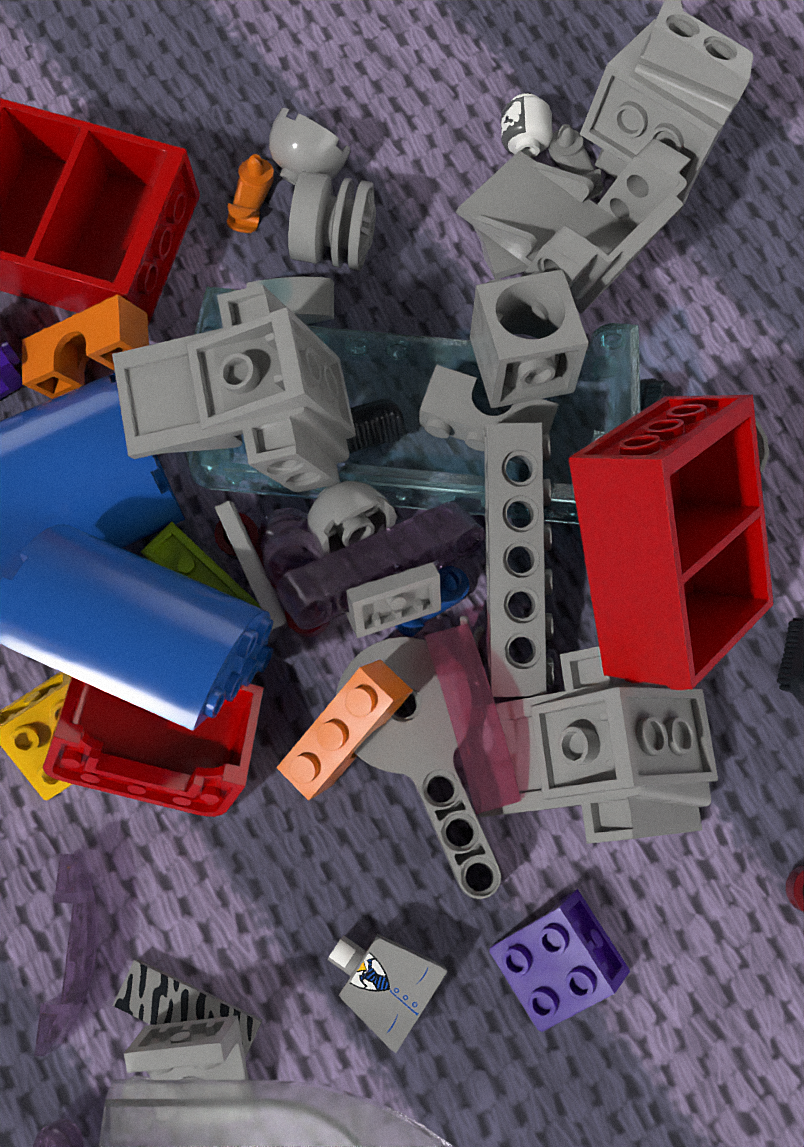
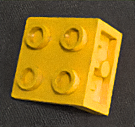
[0,671,72,800]

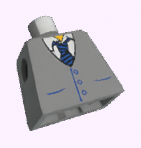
[327,934,447,1053]

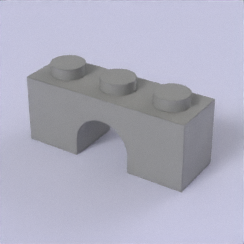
[419,365,559,465]

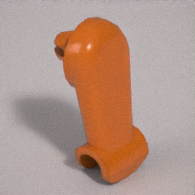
[227,154,274,233]

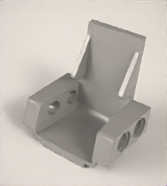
[580,0,753,217]
[456,139,691,314]
[112,284,356,492]
[469,646,718,844]

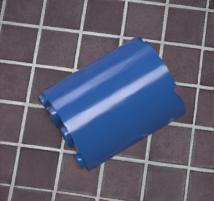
[0,372,186,581]
[0,524,274,731]

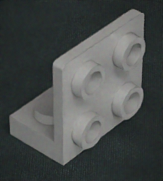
[329,546,441,638]
[124,1016,253,1124]

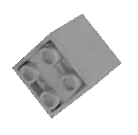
[470,269,588,408]

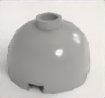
[269,108,351,185]
[307,481,397,567]

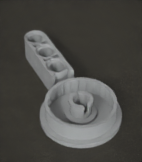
[336,637,501,899]

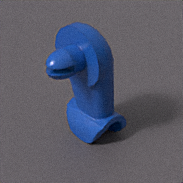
[395,566,469,637]

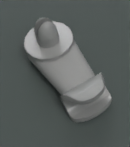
[548,124,604,199]

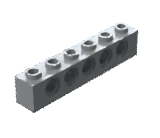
[484,422,554,697]

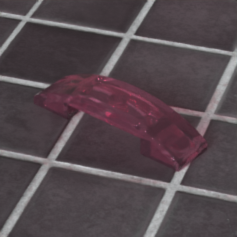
[424,624,521,814]

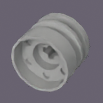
[288,171,376,271]

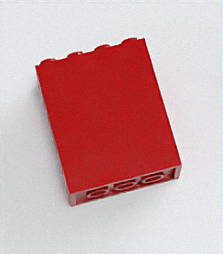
[0,98,200,326]
[568,394,774,690]

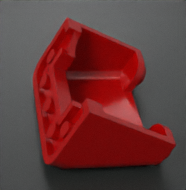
[43,676,264,817]

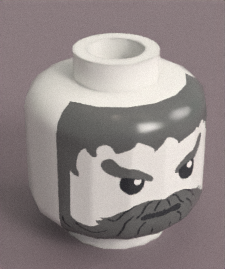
[500,94,553,158]

